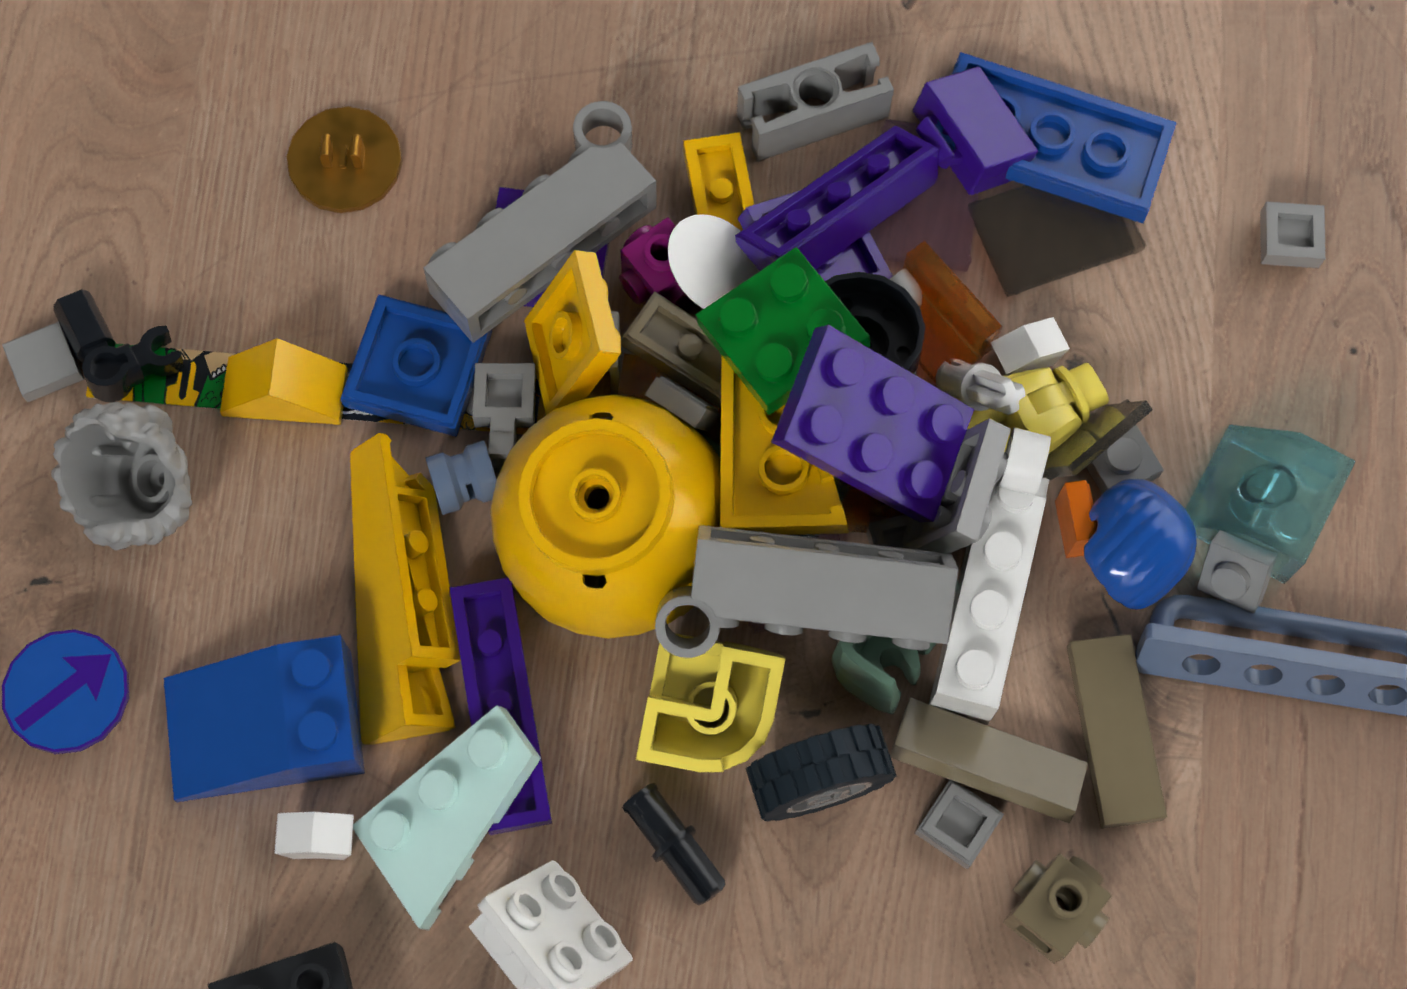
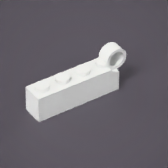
[929,427,1051,725]

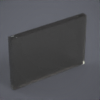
[967,185,1146,297]

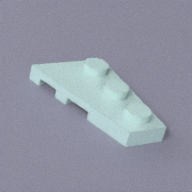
[353,705,541,930]

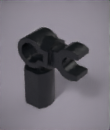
[53,289,184,402]

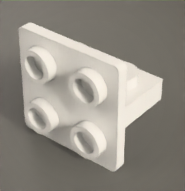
[469,861,633,989]

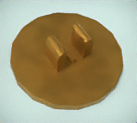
[287,106,402,213]

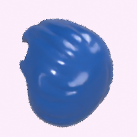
[1084,479,1197,610]

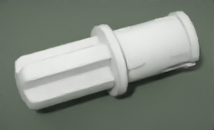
[936,358,1025,415]

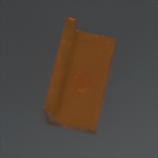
[902,240,1003,383]

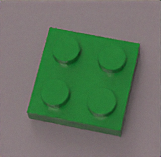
[696,247,870,415]

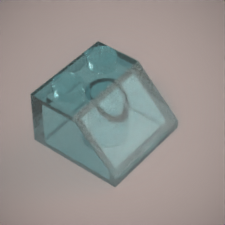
[1185,424,1356,584]

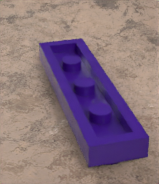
[449,577,553,835]

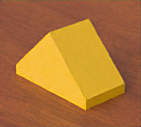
[220,338,348,425]

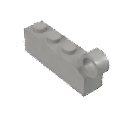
[423,101,657,343]
[655,525,958,658]

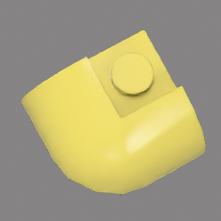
[636,633,786,772]

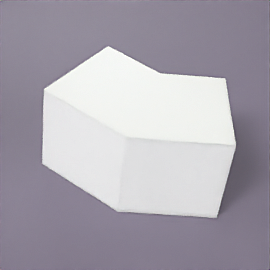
[990,317,1070,376]
[274,812,354,860]

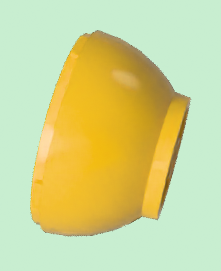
[490,394,721,639]

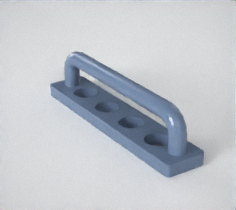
[1135,595,1407,716]

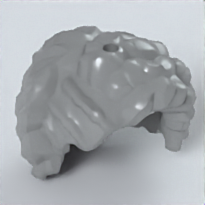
[51,402,192,550]

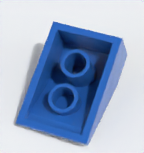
[164,635,365,802]

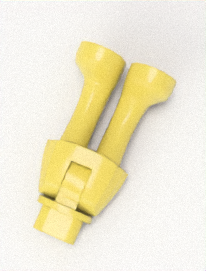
[967,363,1109,455]

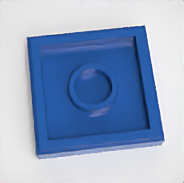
[340,294,492,437]

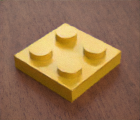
[524,250,621,415]

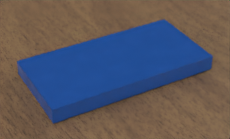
[935,52,1177,224]

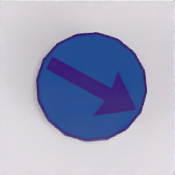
[2,629,130,754]

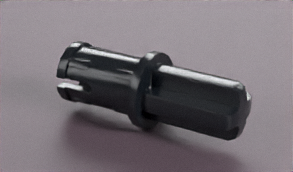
[622,783,725,905]

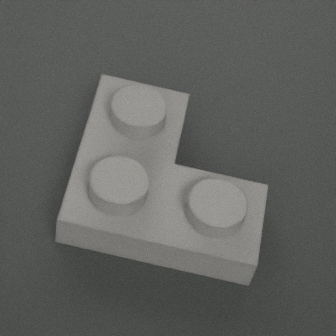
[900,418,1011,553]

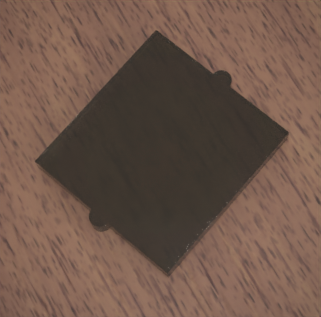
[1042,399,1153,481]

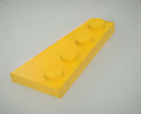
[720,355,848,535]

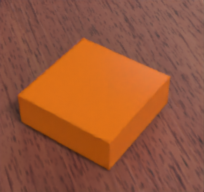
[1055,480,1098,558]

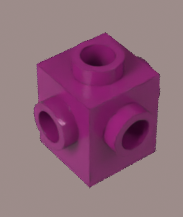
[619,217,692,308]

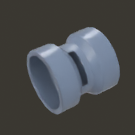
[425,440,496,515]

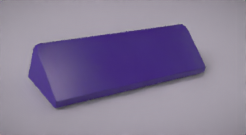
[735,125,939,271]

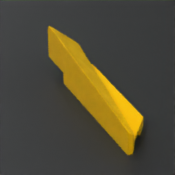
[350,433,461,745]

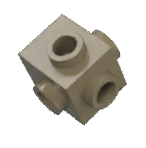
[1003,854,1112,964]

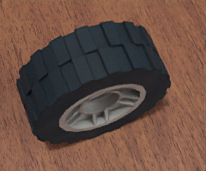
[746,724,897,822]

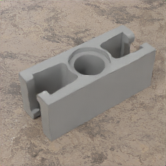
[736,42,894,162]

